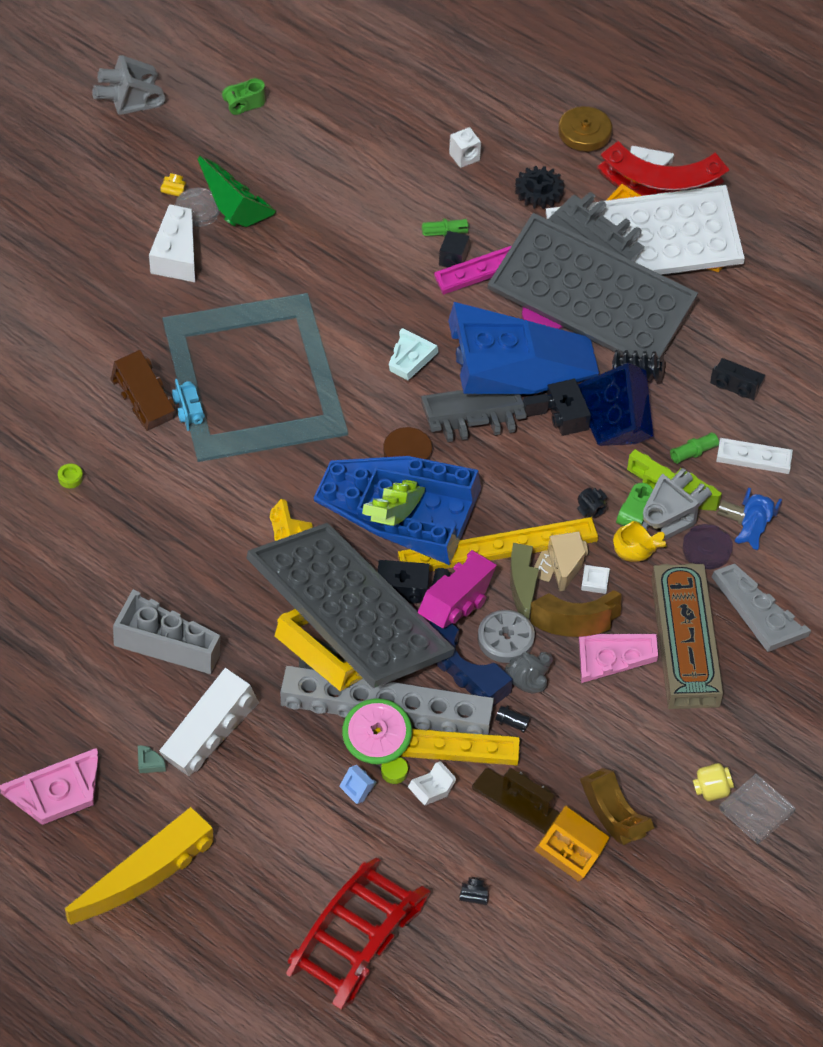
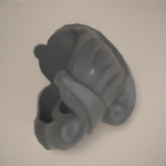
[504,652,553,694]

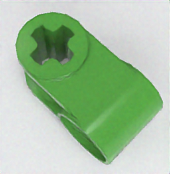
[222,78,266,115]
[616,483,653,526]

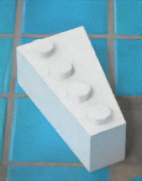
[159,668,259,776]

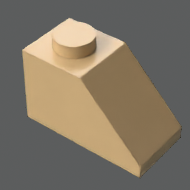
[548,532,588,591]

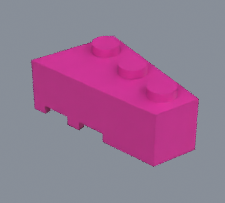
[418,550,497,629]

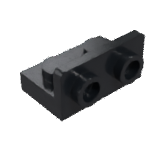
[710,358,766,400]

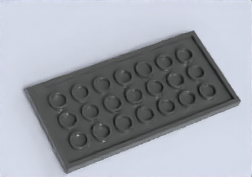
[487,213,698,358]
[246,523,455,688]

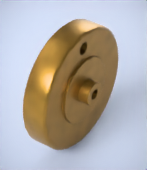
[558,106,612,151]

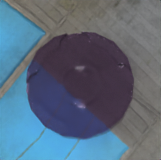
[682,524,733,570]

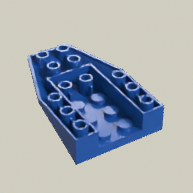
[448,302,599,394]
[314,456,481,565]

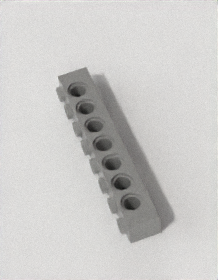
[280,666,494,735]

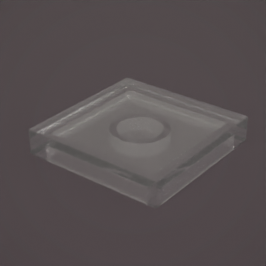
[719,774,796,844]

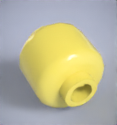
[693,763,734,802]

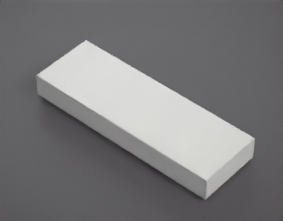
[716,438,793,474]

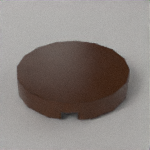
[383,427,432,460]

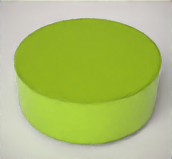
[58,464,83,489]
[381,757,408,784]

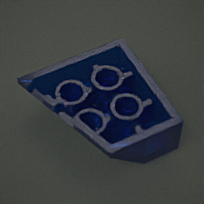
[578,363,654,446]

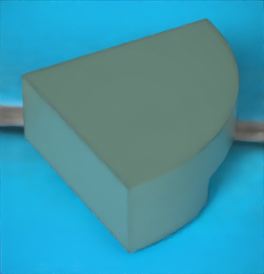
[138,746,166,773]

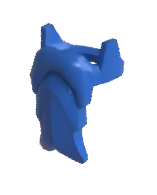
[735,487,782,550]

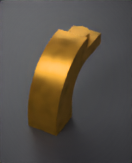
[531,590,622,637]
[580,768,654,845]

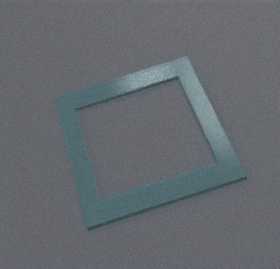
[162,293,348,462]

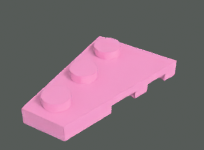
[578,634,658,683]

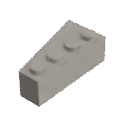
[113,589,220,674]

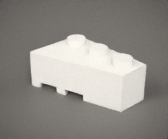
[149,204,195,282]

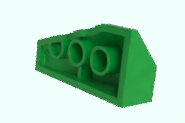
[197,156,276,227]

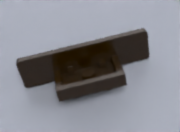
[472,768,559,835]

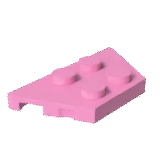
[0,748,98,825]

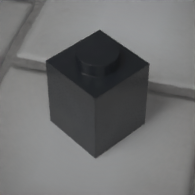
[439,230,470,268]

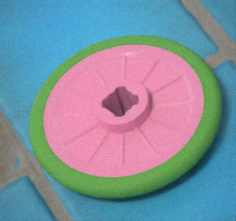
[342,698,412,764]

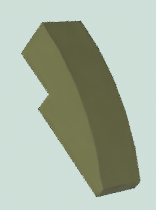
[510,543,539,619]

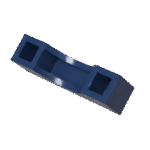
[429,622,513,707]

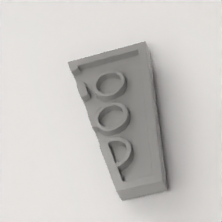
[712,564,811,652]

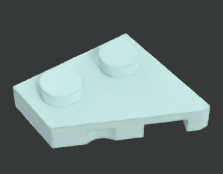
[389,328,438,380]

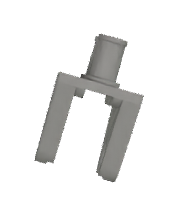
[92,55,165,114]
[642,468,712,541]

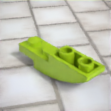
[627,449,722,511]
[362,480,425,526]

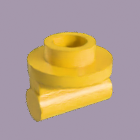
[160,173,187,198]

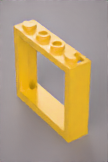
[274,609,363,691]

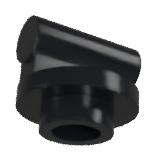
[459,877,489,905]

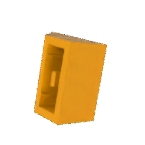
[534,806,610,882]

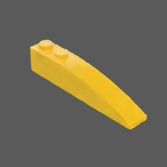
[65,807,214,925]

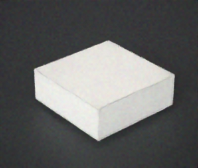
[581,565,610,594]

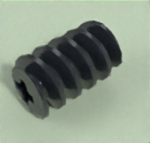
[612,350,664,382]

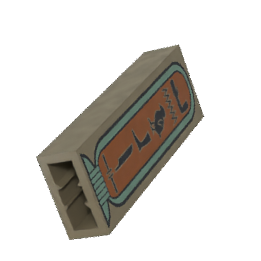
[651,563,723,709]

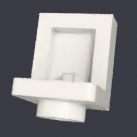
[408,762,456,805]

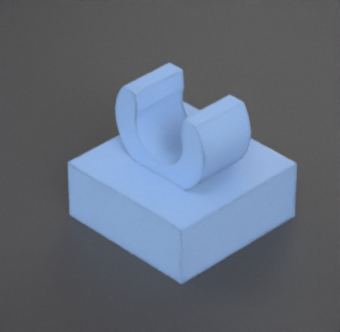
[339,765,376,804]

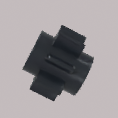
[577,488,608,518]

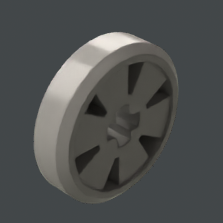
[478,610,535,663]

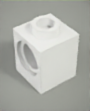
[449,127,481,168]

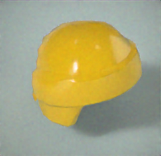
[613,521,667,562]

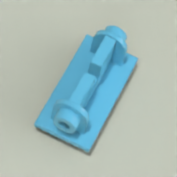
[172,379,204,431]

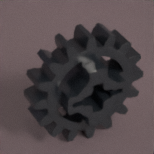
[515,166,564,209]

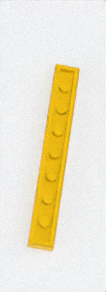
[398,517,598,572]

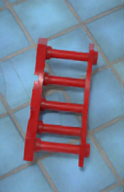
[597,141,730,196]
[286,857,431,1010]

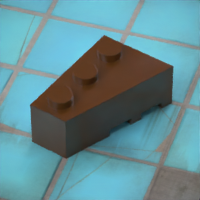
[110,350,176,431]

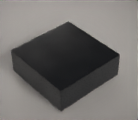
[523,394,549,417]

